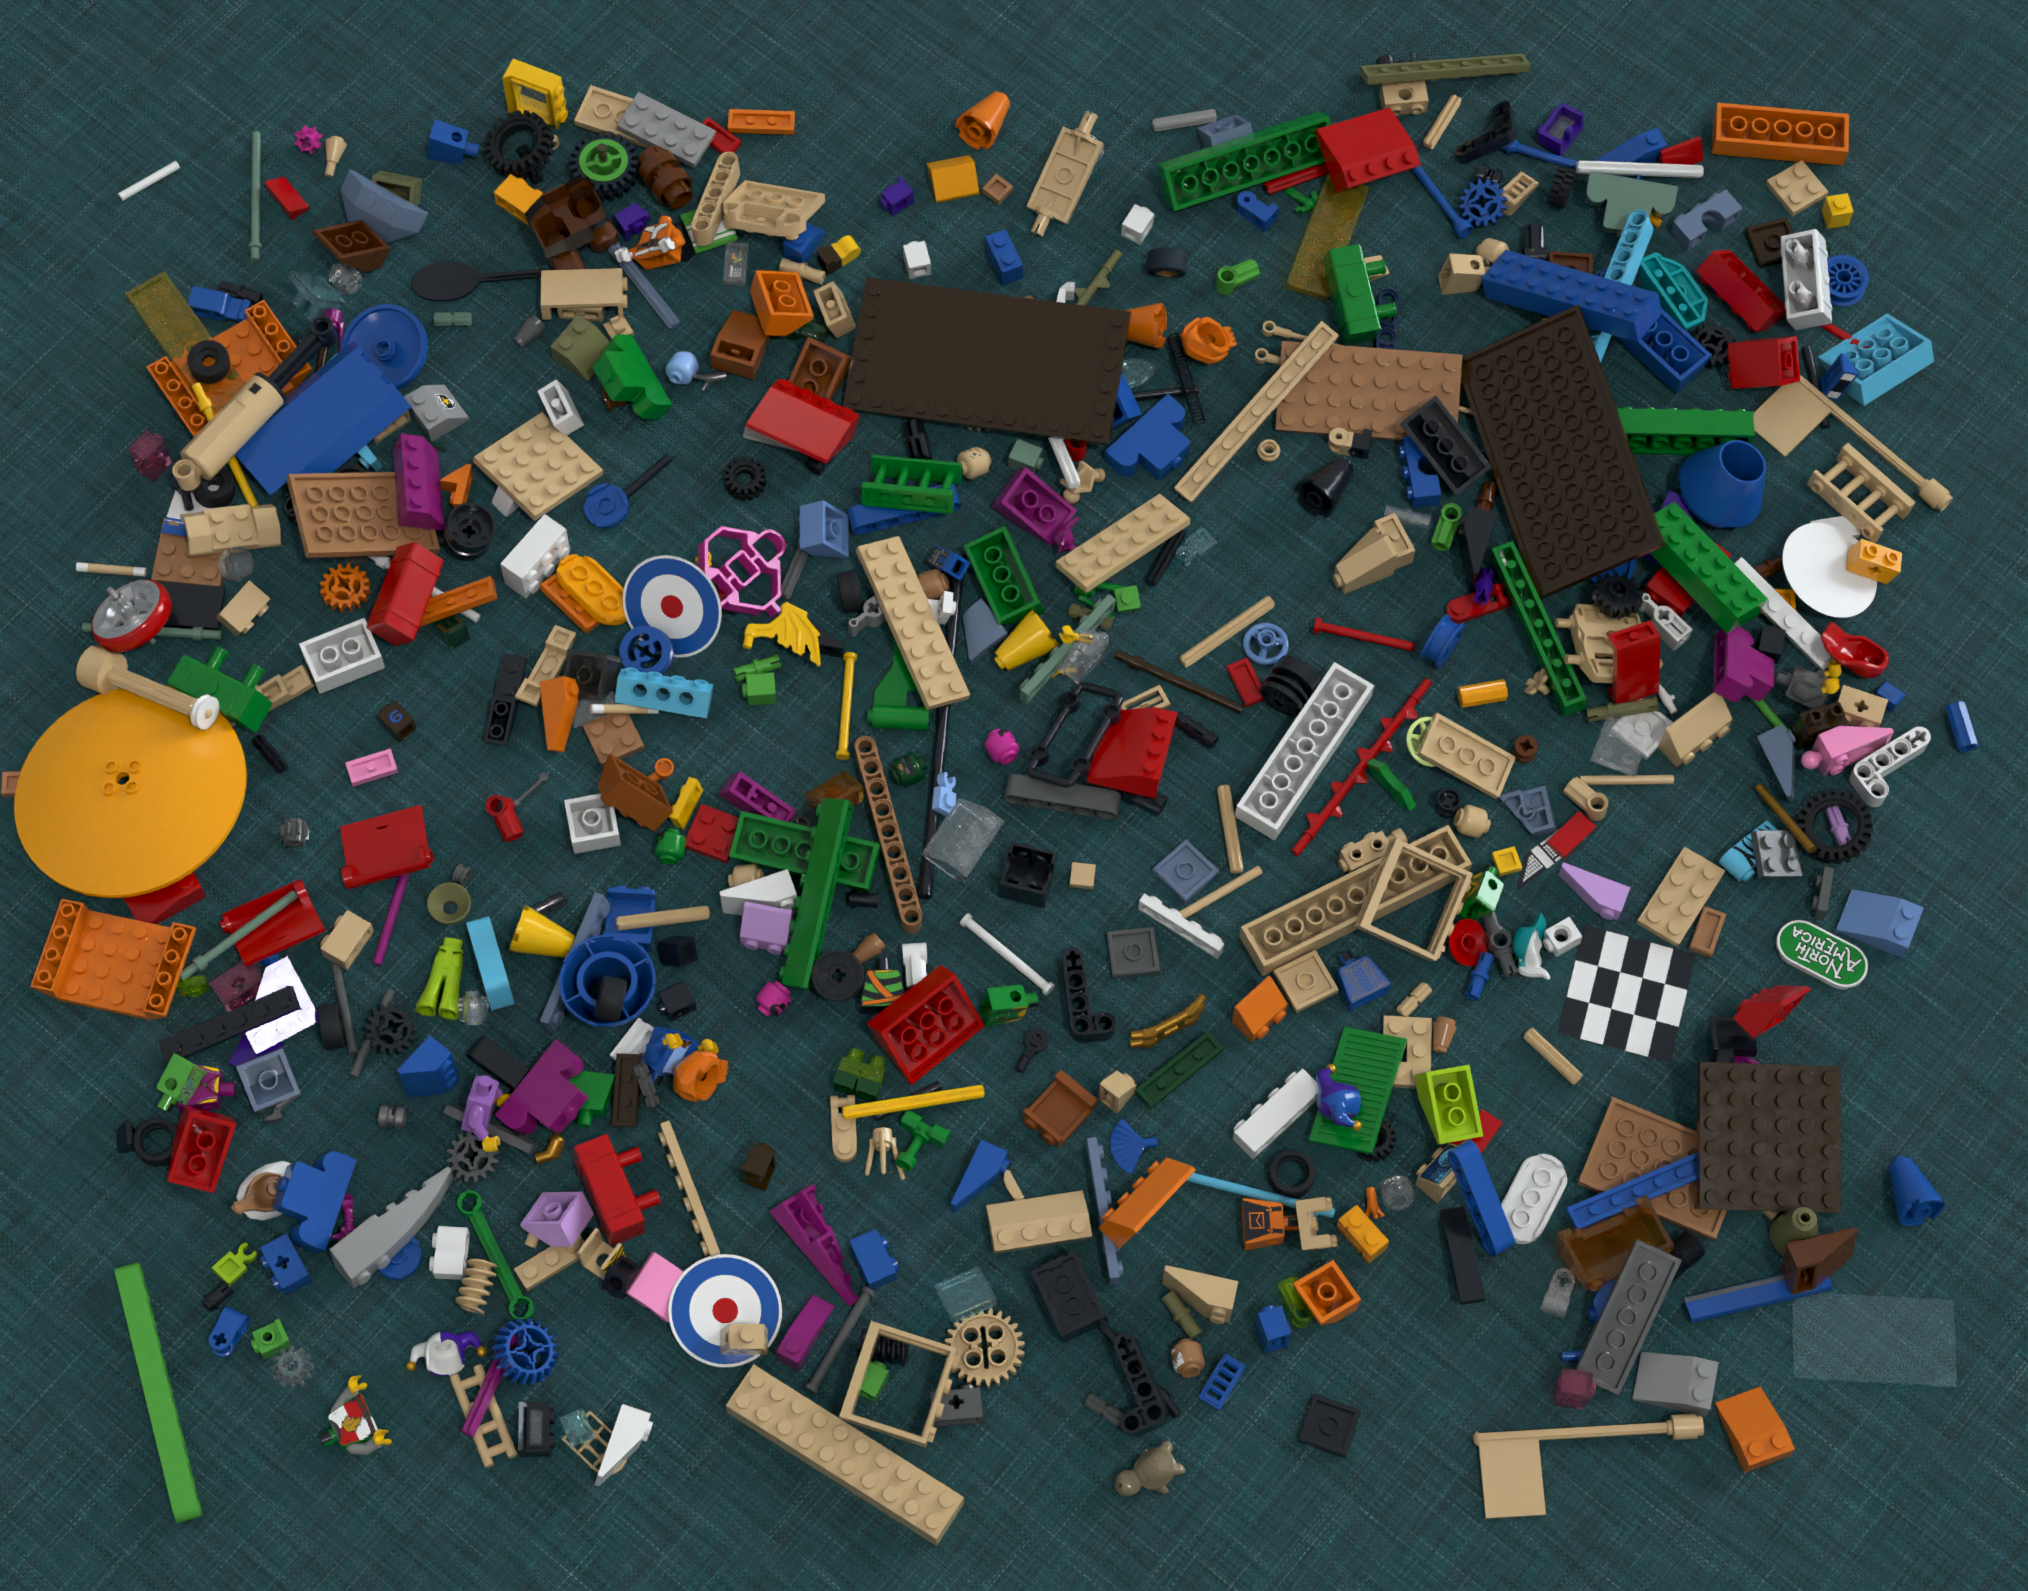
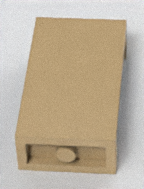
[541,268,628,320]

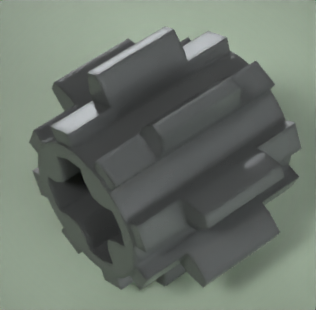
[280,818,309,847]

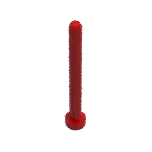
[1313,617,1415,651]

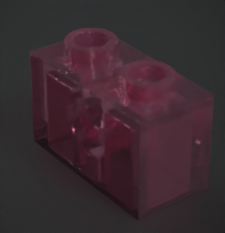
[129,429,172,482]
[209,961,263,1012]
[1554,1368,1596,1410]

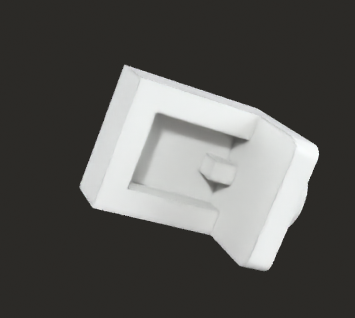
[928,591,956,625]

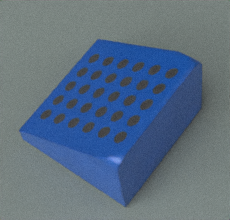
[1875,681,1905,712]

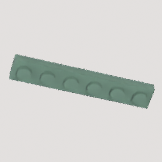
[1019,594,1116,705]

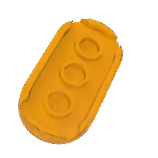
[556,554,627,625]

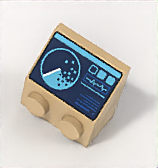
[1415,1143,1457,1203]

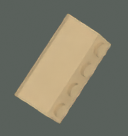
[986,1190,1092,1254]

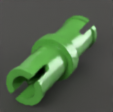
[733,654,781,683]

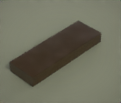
[612,1053,642,1128]

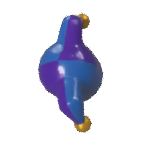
[1316,1064,1362,1131]

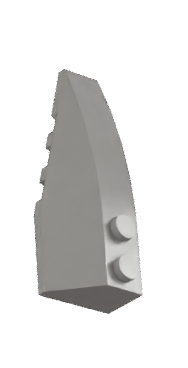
[330,1167,454,1288]

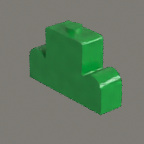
[592,334,673,419]

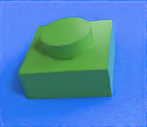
[1114,585,1141,613]

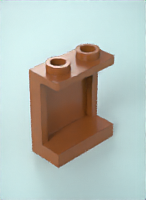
[1022,1070,1098,1149]

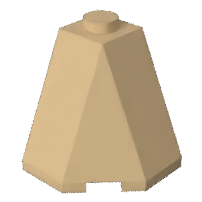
[1332,527,1398,594]

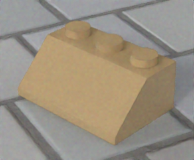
[1658,692,1732,768]

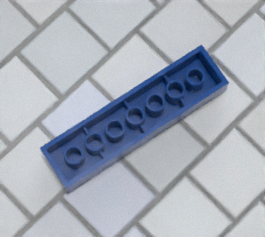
[1482,250,1662,343]

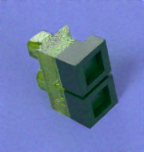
[833,1048,885,1102]

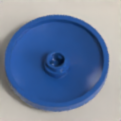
[340,304,428,390]

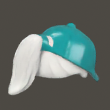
[1511,913,1550,980]

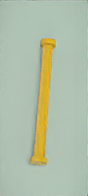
[835,652,857,760]

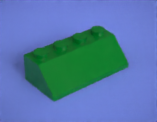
[963,526,1045,624]

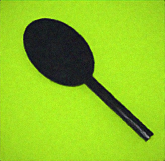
[412,261,544,302]

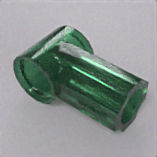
[784,320,829,343]

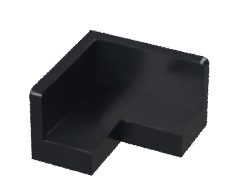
[1706,1016,1757,1063]

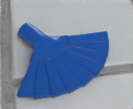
[1110,1118,1158,1175]

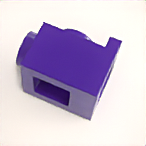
[878,176,914,216]
[614,202,650,242]

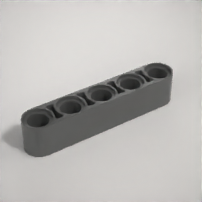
[1004,774,1121,820]

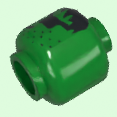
[654,828,687,865]

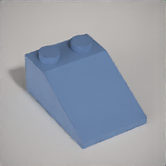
[1835,889,1924,958]

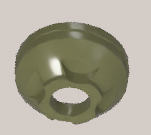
[427,883,471,925]

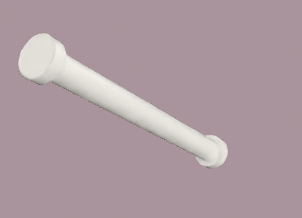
[960,913,1055,996]

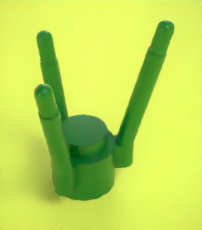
[1074,582,1128,620]

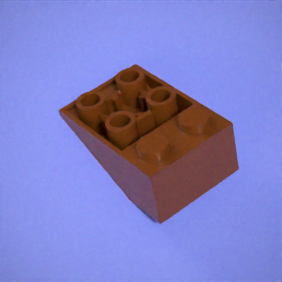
[710,310,771,380]

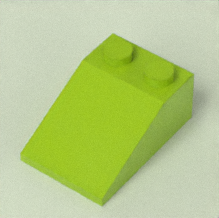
[1414,1064,1483,1145]

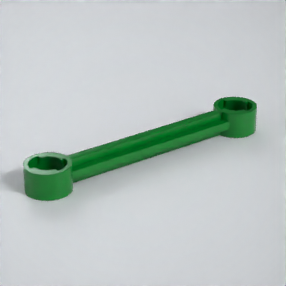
[457,1190,535,1321]

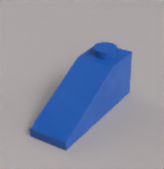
[1595,128,1667,163]
[951,1140,1010,1212]

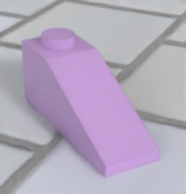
[1559,862,1630,920]

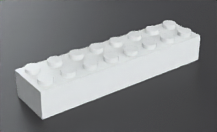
[1235,662,1374,841]

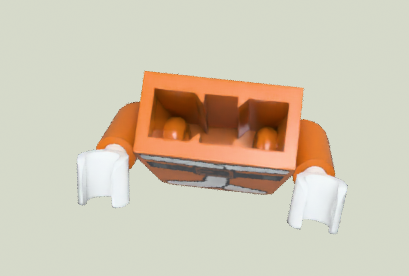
[615,216,685,270]

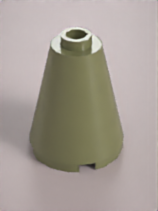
[1769,1207,1819,1256]

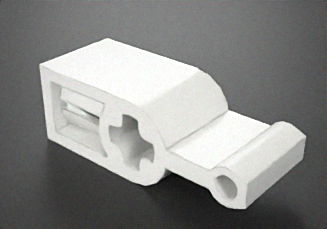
[1638,593,1692,651]

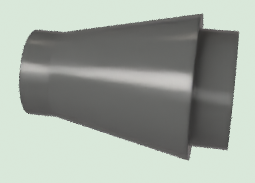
[513,315,546,348]

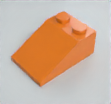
[1714,1387,1795,1473]

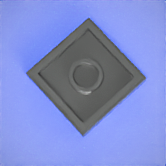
[1106,927,1160,979]

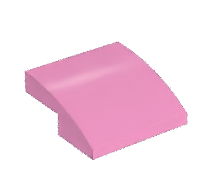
[625,1252,683,1323]

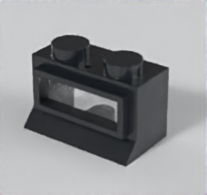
[518,1402,556,1457]

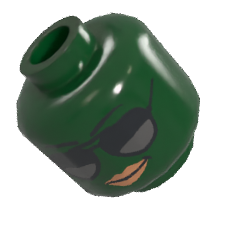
[891,752,928,787]

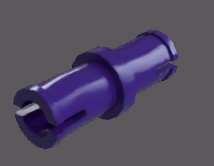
[1474,567,1494,605]

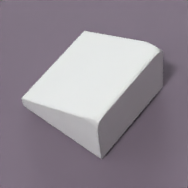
[492,486,518,517]

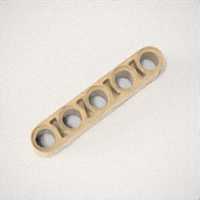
[691,152,740,246]

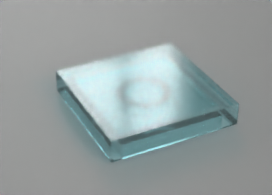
[933,1266,998,1323]

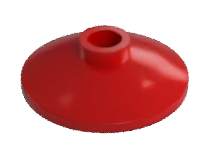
[1448,919,1487,967]

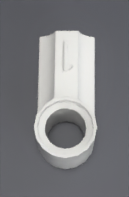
[902,943,927,990]

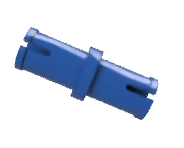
[1465,952,1495,1001]

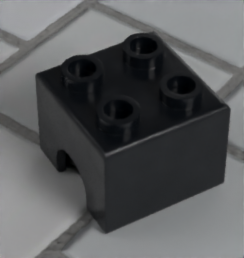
[999,842,1057,908]

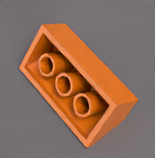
[1099,1157,1196,1249]

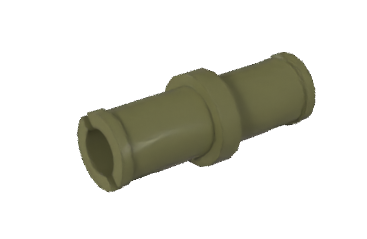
[1161,1290,1203,1340]

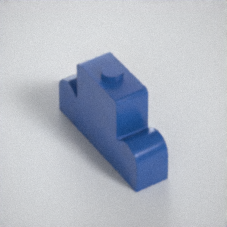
[1104,394,1190,480]
[273,1151,357,1254]

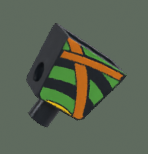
[860,958,904,1014]

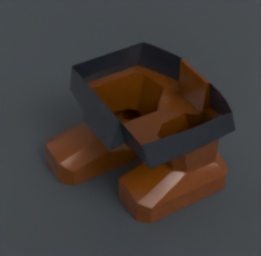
[525,176,619,270]

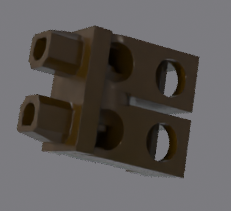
[1790,702,1848,750]

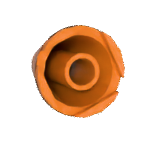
[955,91,1010,150]
[1124,303,1167,349]

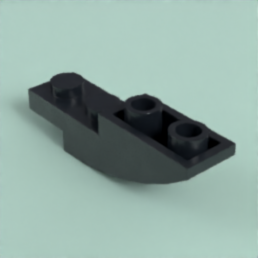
[483,653,527,746]

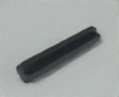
[1146,529,1186,587]

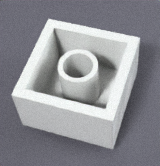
[564,794,621,854]

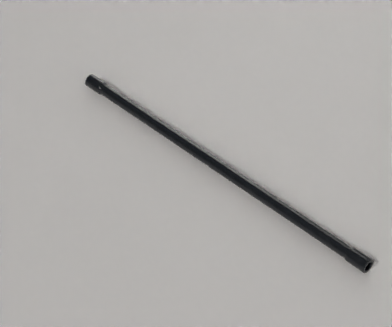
[918,553,967,899]

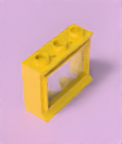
[502,59,568,129]

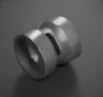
[378,1104,407,1130]

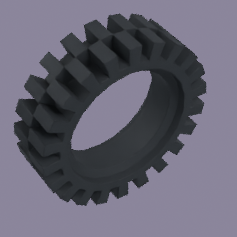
[484,110,555,179]
[1797,788,1873,864]

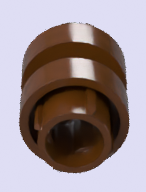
[638,146,693,209]

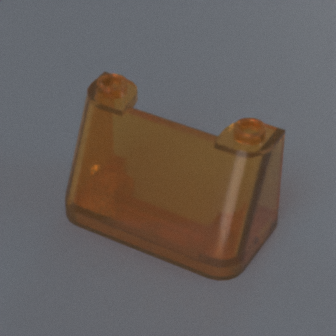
[1555,1195,1674,1291]

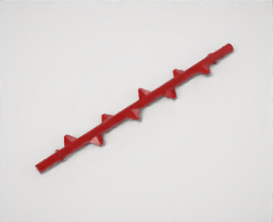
[1291,678,1432,856]

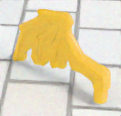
[742,602,821,667]

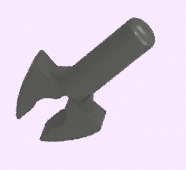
[259,1089,301,1123]

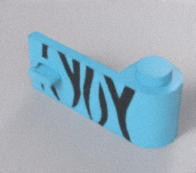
[1719,821,1777,882]

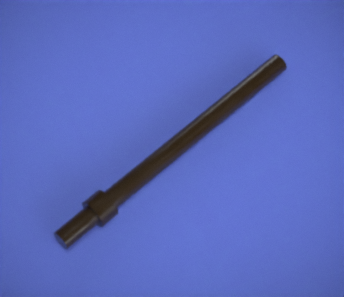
[1114,650,1244,714]

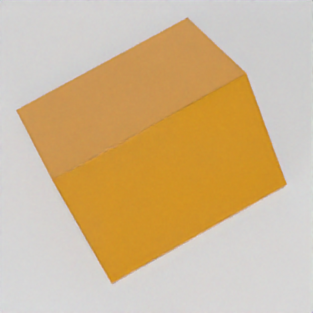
[926,155,979,203]

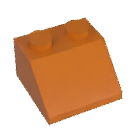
[1232,976,1287,1042]
[1292,1260,1361,1325]

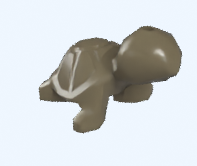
[1114,1440,1185,1496]

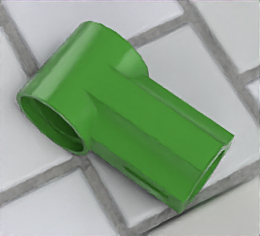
[1215,259,1260,295]
[1430,503,1462,552]

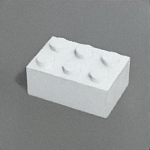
[501,514,570,599]
[299,618,385,694]

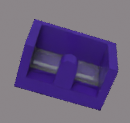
[1536,102,1584,156]

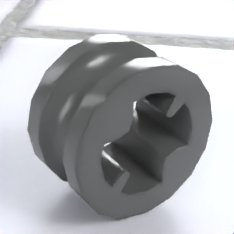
[452,863,472,887]

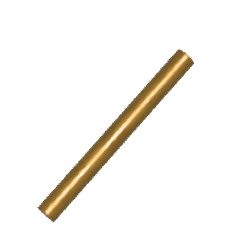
[1755,783,1816,853]

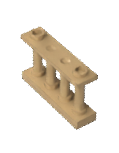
[1807,443,1916,543]

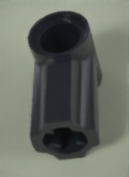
[1522,223,1547,261]
[1121,791,1168,816]

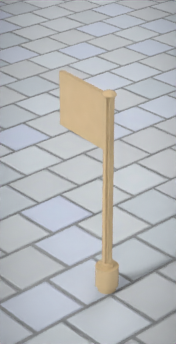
[1754,375,1953,511]
[1473,1413,1704,1519]

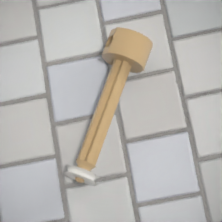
[76,646,220,730]

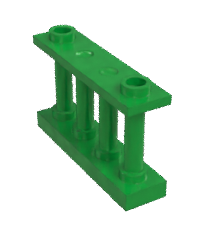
[861,455,963,514]

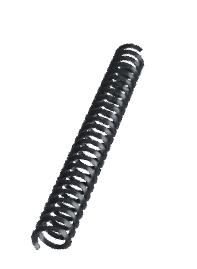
[1167,332,1206,425]

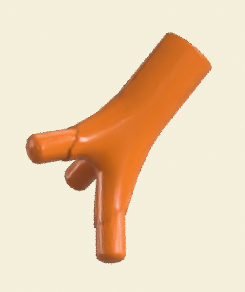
[1365,1187,1385,1219]

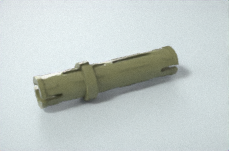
[1587,697,1659,723]

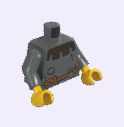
[1774,661,1842,709]

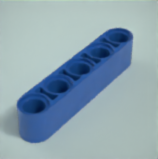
[847,483,961,535]
[1447,1139,1515,1257]

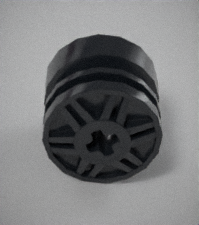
[442,502,495,561]
[1260,655,1321,717]
[812,950,866,1001]

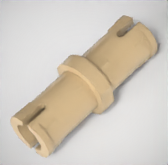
[779,258,825,285]

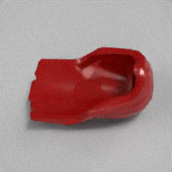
[1820,622,1889,679]

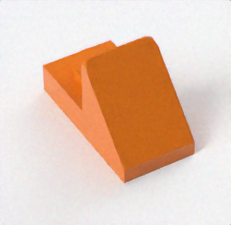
[440,464,474,508]

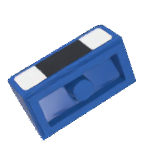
[1820,353,1858,400]

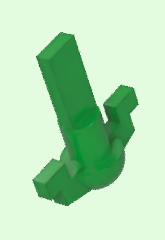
[1285,187,1319,214]

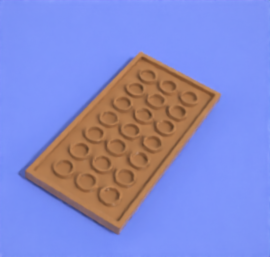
[1275,341,1462,441]

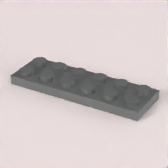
[1573,1238,1682,1395]

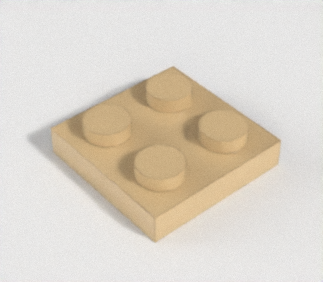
[1766,160,1829,217]
[1273,950,1339,1013]

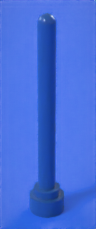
[1412,166,1474,239]

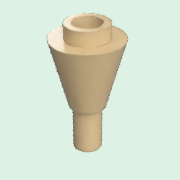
[325,136,347,178]

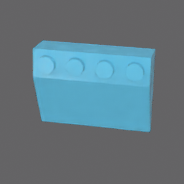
[1818,314,1934,406]

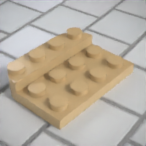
[723,180,825,240]

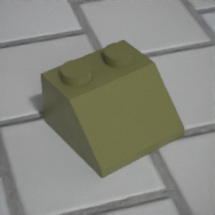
[372,170,423,207]
[550,315,609,383]

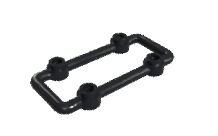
[1026,682,1124,788]

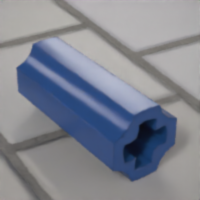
[1945,702,1979,752]

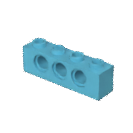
[614,667,713,718]

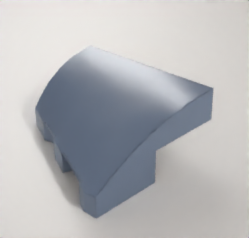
[962,598,1008,663]
[1500,785,1557,835]

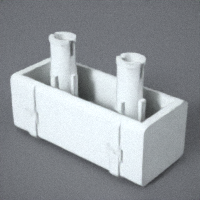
[1780,229,1832,330]

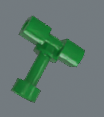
[895,1110,951,1171]

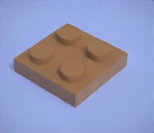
[582,714,645,767]

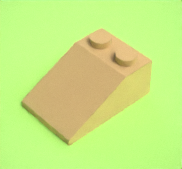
[1162,1265,1238,1324]

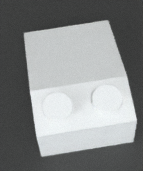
[720,869,798,915]
[595,1404,653,1486]

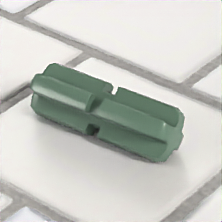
[433,312,472,326]

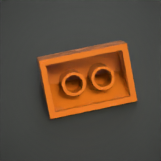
[750,270,814,336]

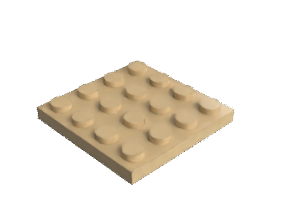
[473,412,603,521]

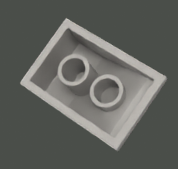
[1632,1352,1719,1417]

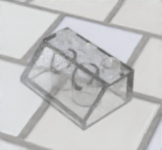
[921,798,1005,882]

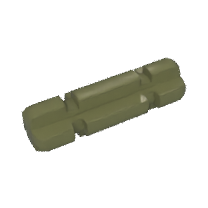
[1068,603,1113,631]

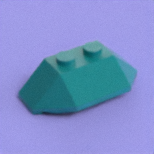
[1638,252,1708,330]

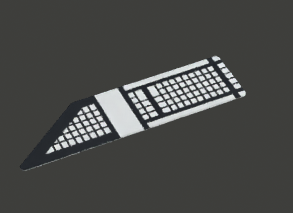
[1516,829,1561,891]

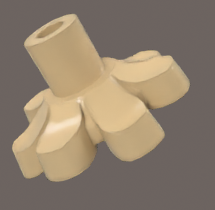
[1524,668,1551,695]

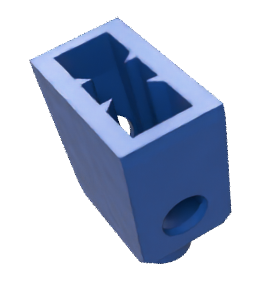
[427,119,480,164]

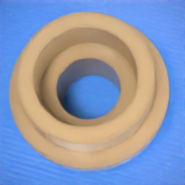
[1257,439,1280,462]

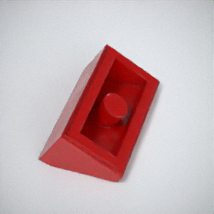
[1657,137,1703,165]
[265,177,310,220]

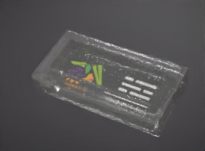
[723,242,749,286]

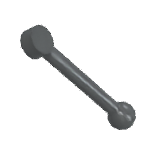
[512,773,549,808]

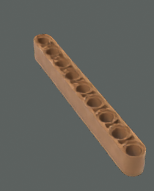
[855,736,922,934]

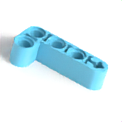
[466,916,515,1011]

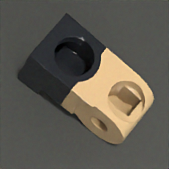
[1328,428,1373,459]

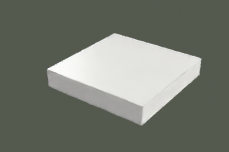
[1610,699,1673,760]

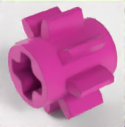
[294,125,323,154]

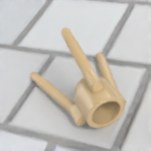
[865,1127,905,1180]

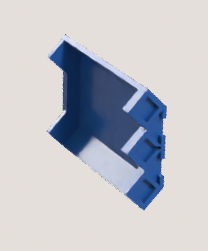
[235,341,411,496]

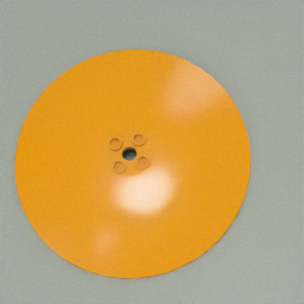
[14,686,247,898]

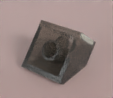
[564,649,622,701]

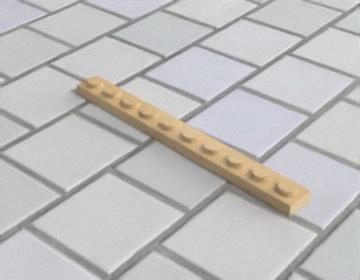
[1174,321,1339,504]

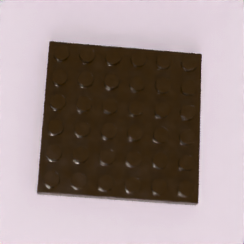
[1697,1062,1841,1213]

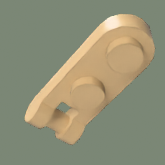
[830,1095,857,1163]

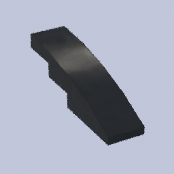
[1440,1207,1485,1305]

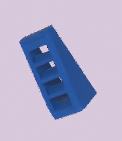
[1198,1353,1246,1411]

